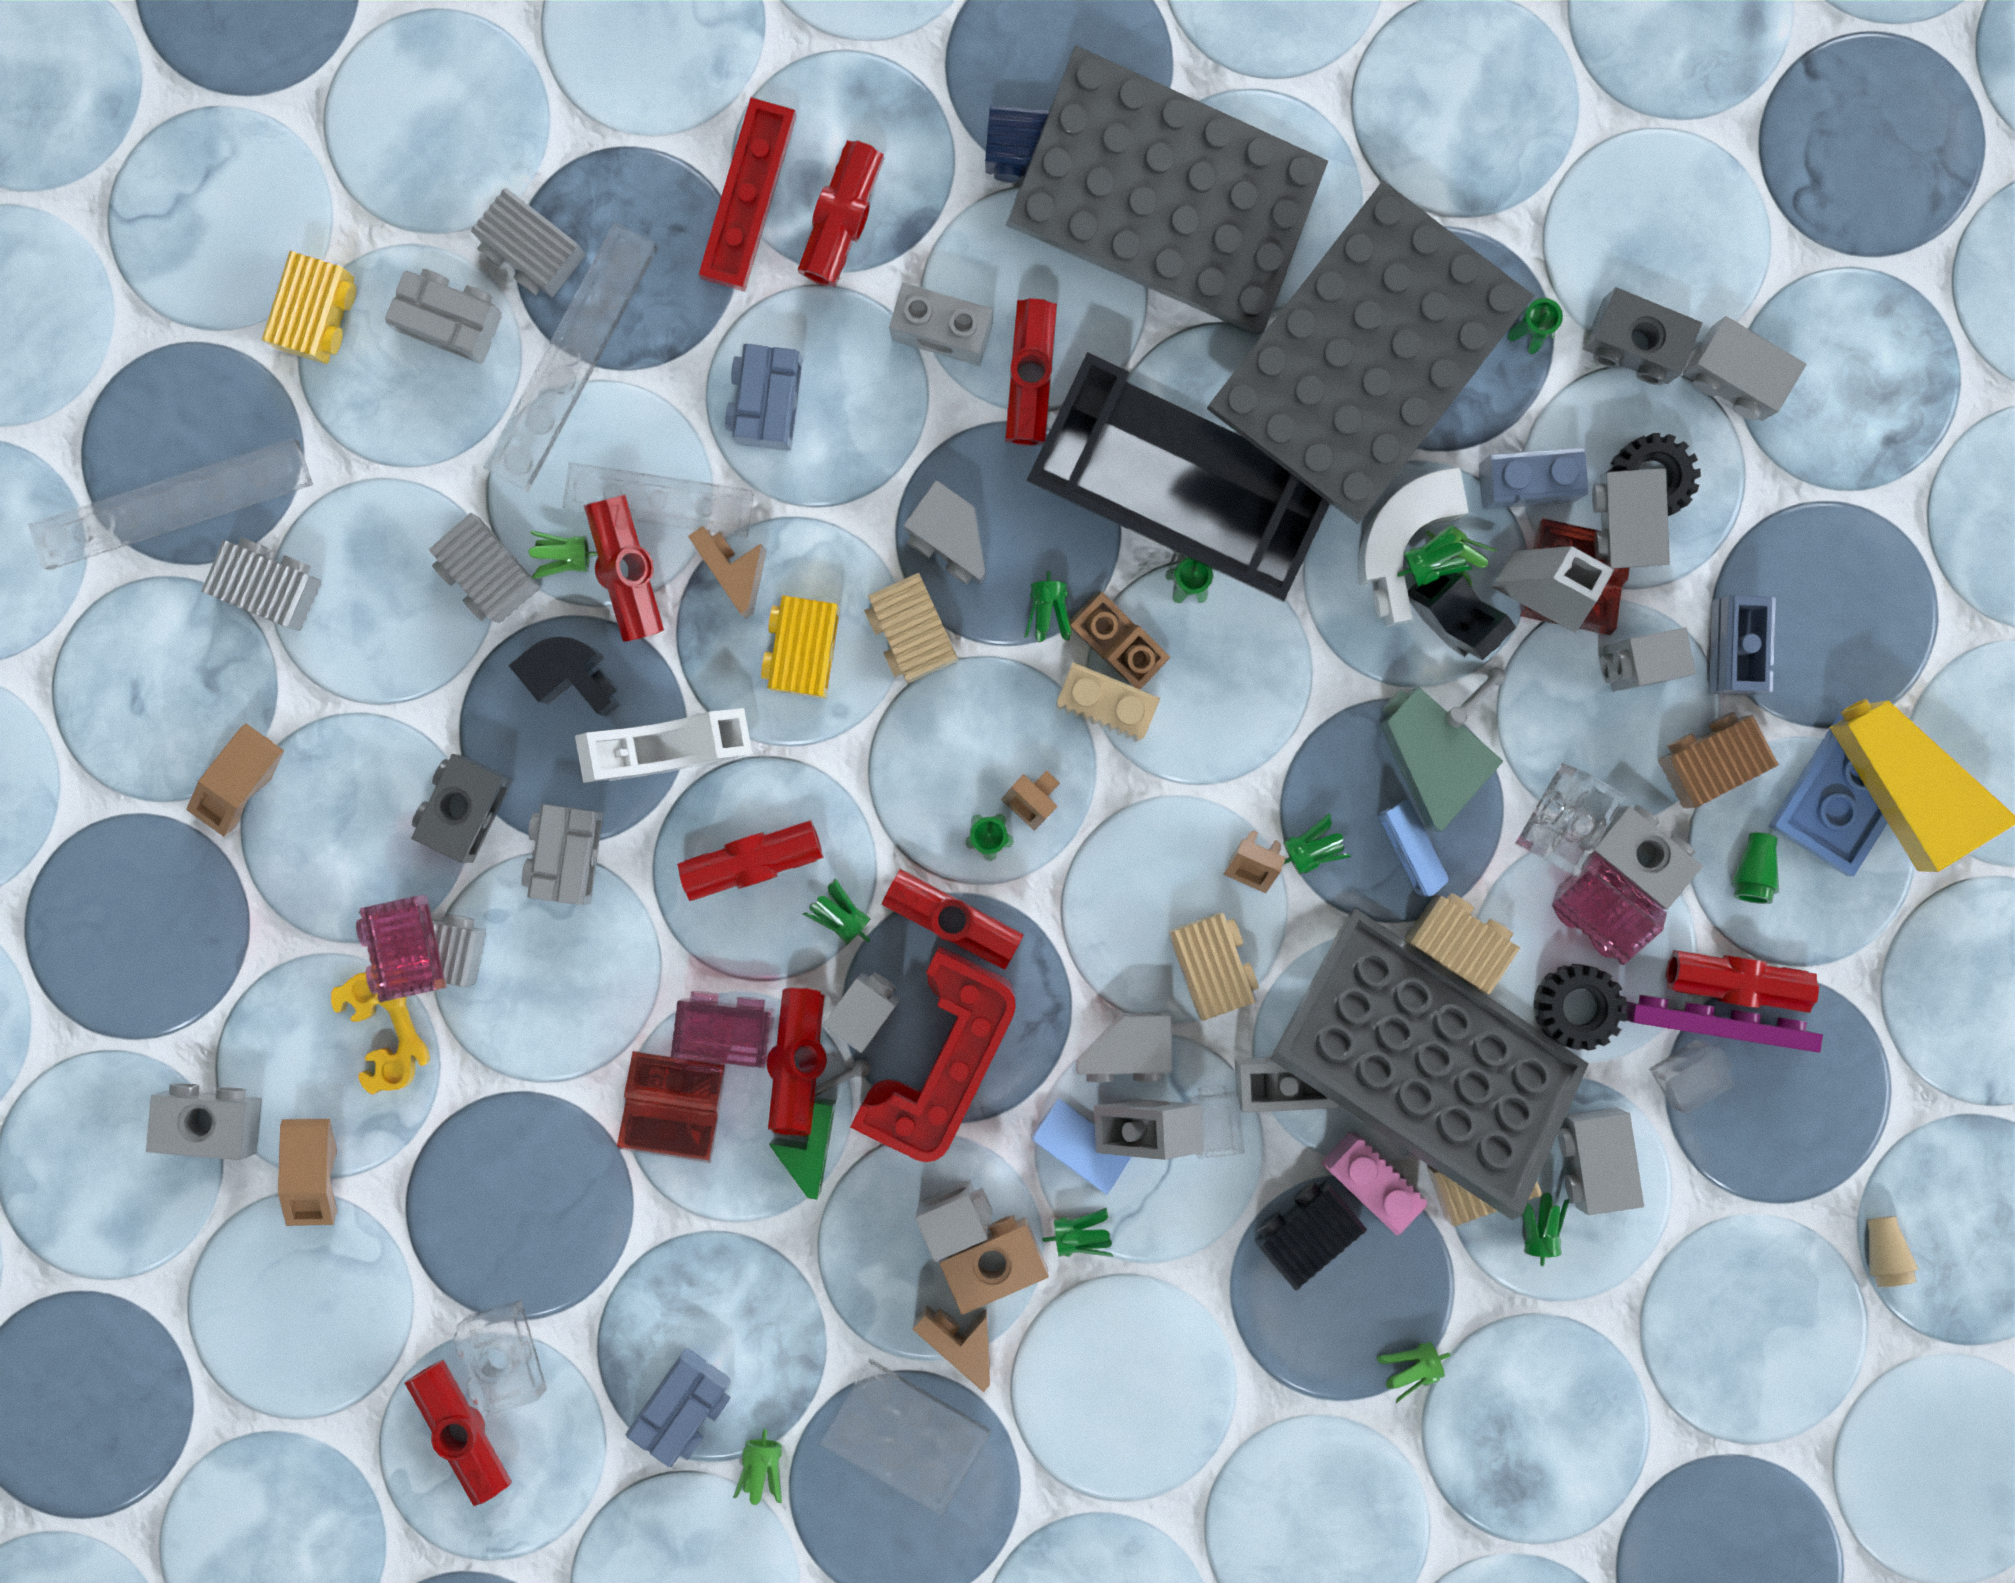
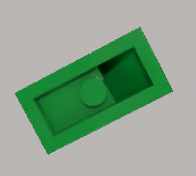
[769,1097,836,1200]

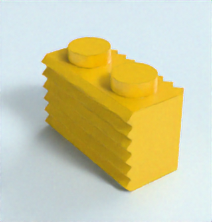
[261,251,357,365]
[761,595,840,699]

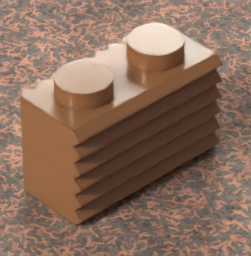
[1658,712,1779,808]

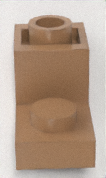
[186,723,284,837]
[278,1119,337,1226]

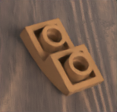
[1069,590,1171,690]

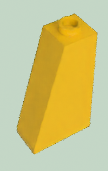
[1829,699,2015,872]

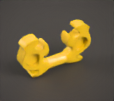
[331,972,430,1095]

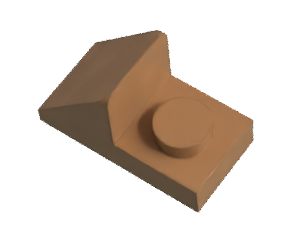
[688,526,766,618]
[912,1305,990,1392]

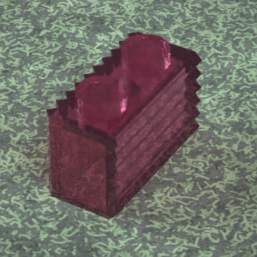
[1551,853,1667,965]
[356,895,446,1002]
[671,991,775,1068]

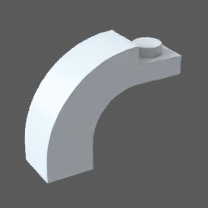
[1358,467,1469,627]
[575,708,752,783]

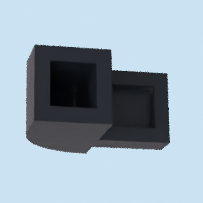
[1407,573,1517,661]
[508,637,620,717]

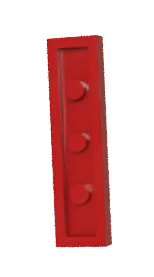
[698,97,797,292]

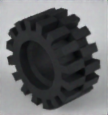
[1607,433,1701,517]
[1533,964,1627,1051]

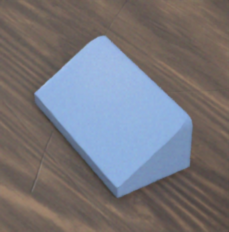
[1378,800,1449,897]
[1031,1098,1131,1195]

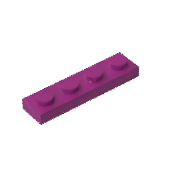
[1622,994,1823,1053]

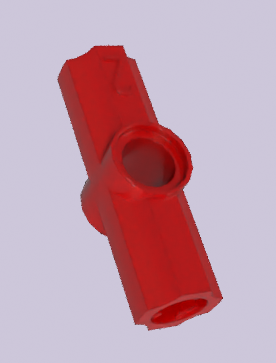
[797,140,885,287]
[1005,298,1057,446]
[583,495,664,642]
[677,820,824,902]
[881,869,1024,970]
[1665,950,1820,1013]
[766,987,827,1136]
[405,1359,512,1507]

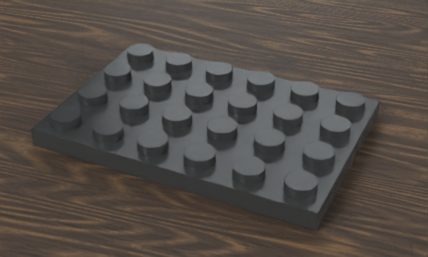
[1006,45,1328,336]
[1207,180,1534,524]
[1270,908,1589,1221]

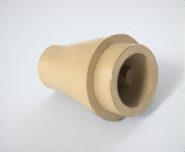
[1867,1216,1919,1287]

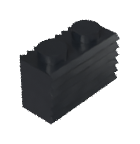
[1254,1180,1367,1291]

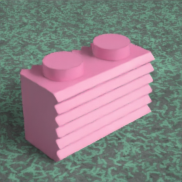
[1321,1132,1427,1236]

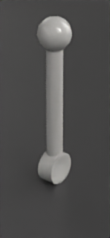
[1446,667,1506,727]
[815,1059,871,1097]

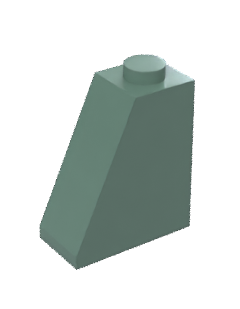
[1379,686,1503,832]

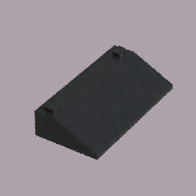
[1027,352,1330,602]

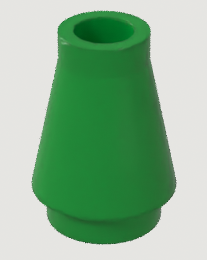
[1731,832,1779,904]

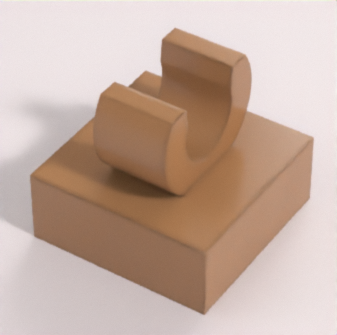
[1001,770,1060,831]
[1223,830,1286,893]

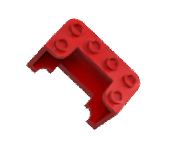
[850,946,1016,1163]

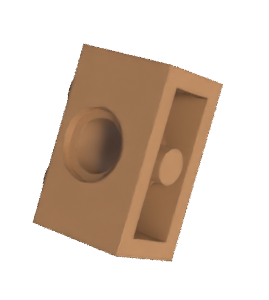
[939,1215,1049,1315]

